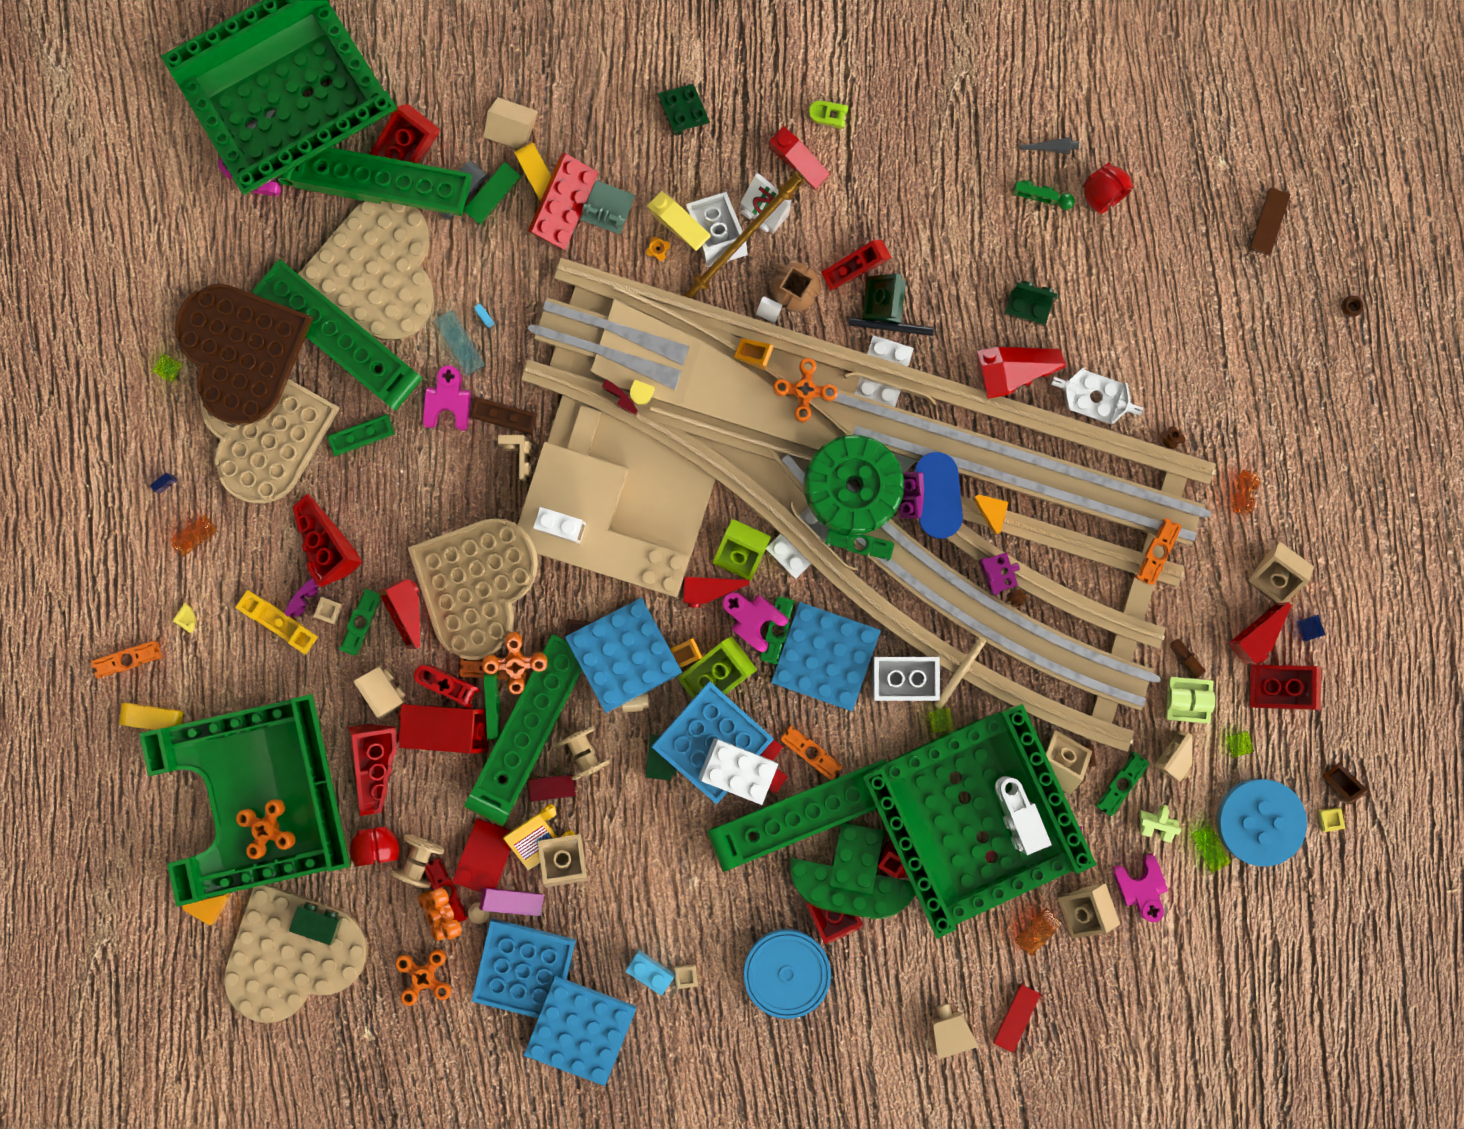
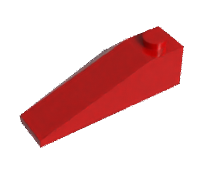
[977,347,1066,399]
[292,494,363,587]
[347,724,397,816]

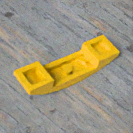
[235,590,318,655]

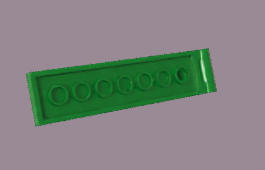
[277,147,472,216]
[252,259,423,411]
[464,634,582,826]
[706,759,886,872]

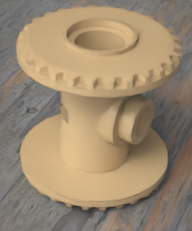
[556,726,611,780]
[390,834,444,888]

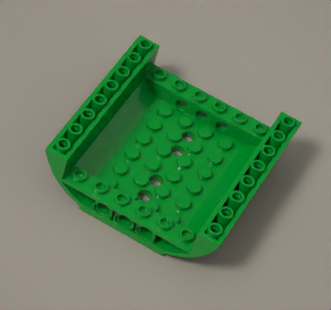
[160,0,397,196]
[863,704,1097,939]

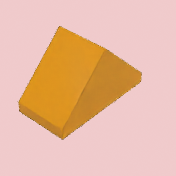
[734,338,773,370]
[972,494,1008,535]
[670,638,702,668]
[182,893,231,926]

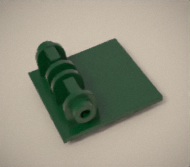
[657,84,710,136]

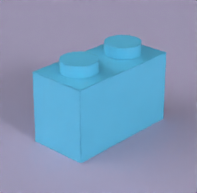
[625,949,674,996]

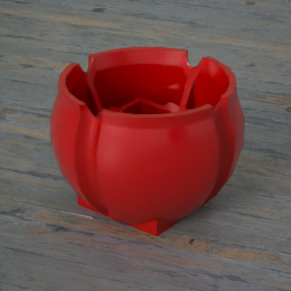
[1083,162,1135,215]
[350,827,400,867]

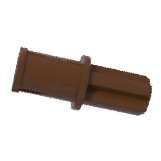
[1169,639,1206,679]

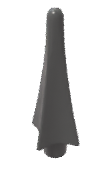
[1019,136,1079,154]

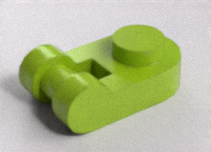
[809,101,848,129]

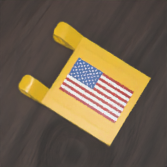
[503,804,575,870]

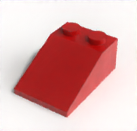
[370,104,441,163]
[378,579,420,649]
[1227,602,1292,664]
[1250,665,1321,711]
[452,818,513,893]

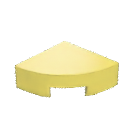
[172,603,196,633]

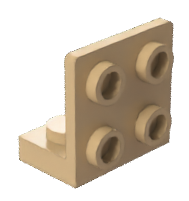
[498,435,532,482]

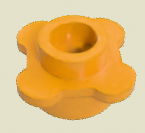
[646,236,670,261]

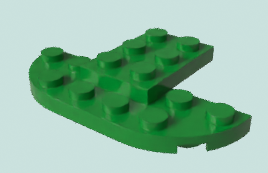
[790,823,916,919]

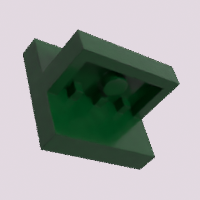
[862,273,906,323]

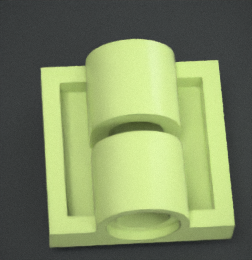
[1165,677,1215,724]

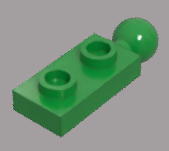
[1012,180,1075,210]

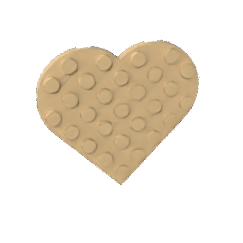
[299,201,434,341]
[200,379,340,504]
[408,518,538,660]
[224,885,368,1023]

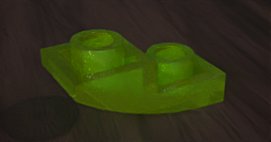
[1191,824,1232,874]

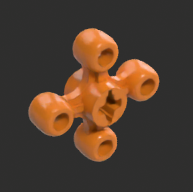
[773,358,838,423]
[482,632,548,695]
[236,799,296,859]
[418,888,462,941]
[395,948,452,1006]

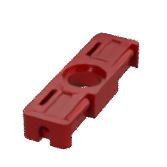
[424,857,469,922]

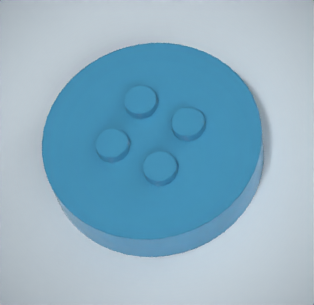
[1216,778,1307,867]
[744,929,831,1019]

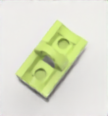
[1139,804,1181,842]

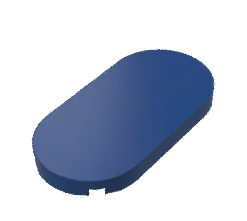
[914,452,963,539]

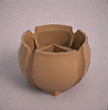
[772,262,820,312]

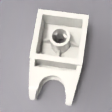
[995,776,1052,855]

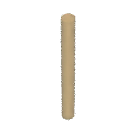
[934,637,987,709]

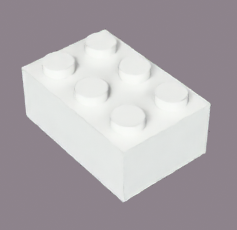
[872,657,940,701]
[698,738,778,805]

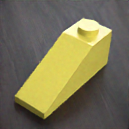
[647,191,711,251]

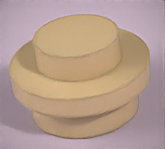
[468,902,490,924]

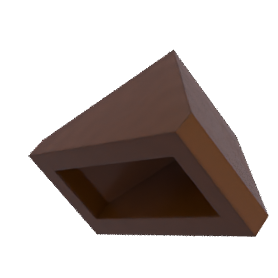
[1322,763,1368,805]

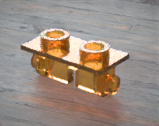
[1231,470,1260,516]
[170,514,218,557]

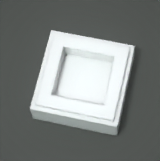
[756,296,782,323]

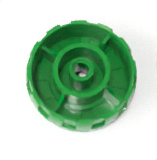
[804,435,904,535]

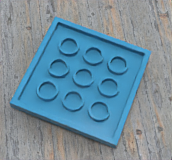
[565,597,682,714]
[771,602,881,712]
[651,681,774,804]
[471,918,576,1018]
[524,976,637,1086]

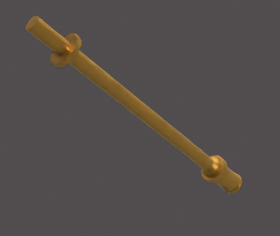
[684,171,806,299]

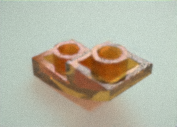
[1015,907,1062,956]

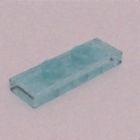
[434,310,486,376]

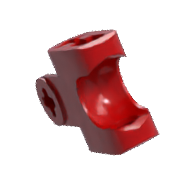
[414,665,480,708]

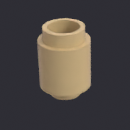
[618,692,649,713]

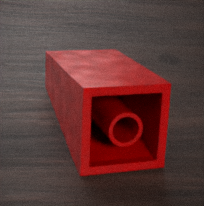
[397,704,489,754]

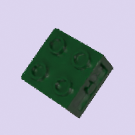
[1004,281,1059,326]

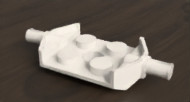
[1051,368,1143,425]

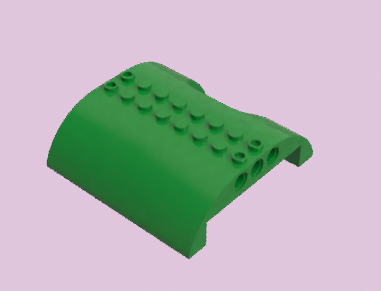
[139,694,351,907]

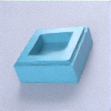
[474,304,495,328]

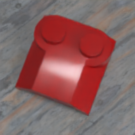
[806,903,864,945]

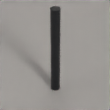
[848,317,934,336]

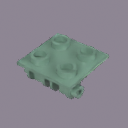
[580,180,635,235]

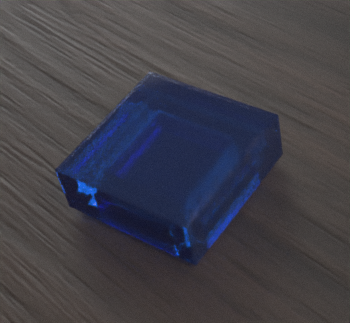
[150,473,178,494]
[1296,615,1326,642]

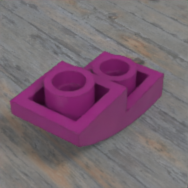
[899,472,924,518]
[285,578,319,618]

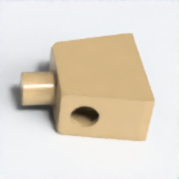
[931,1003,978,1059]

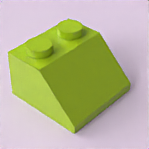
[712,519,771,581]

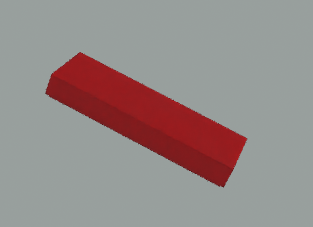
[993,983,1041,1053]

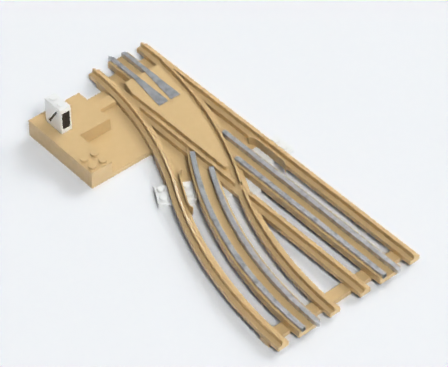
[518,258,1216,752]

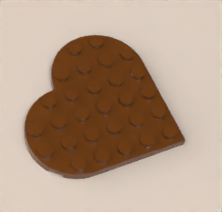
[175,284,313,425]

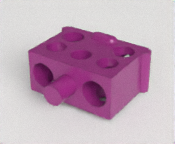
[979,552,1020,596]

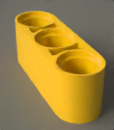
[514,142,551,201]
[118,703,184,730]

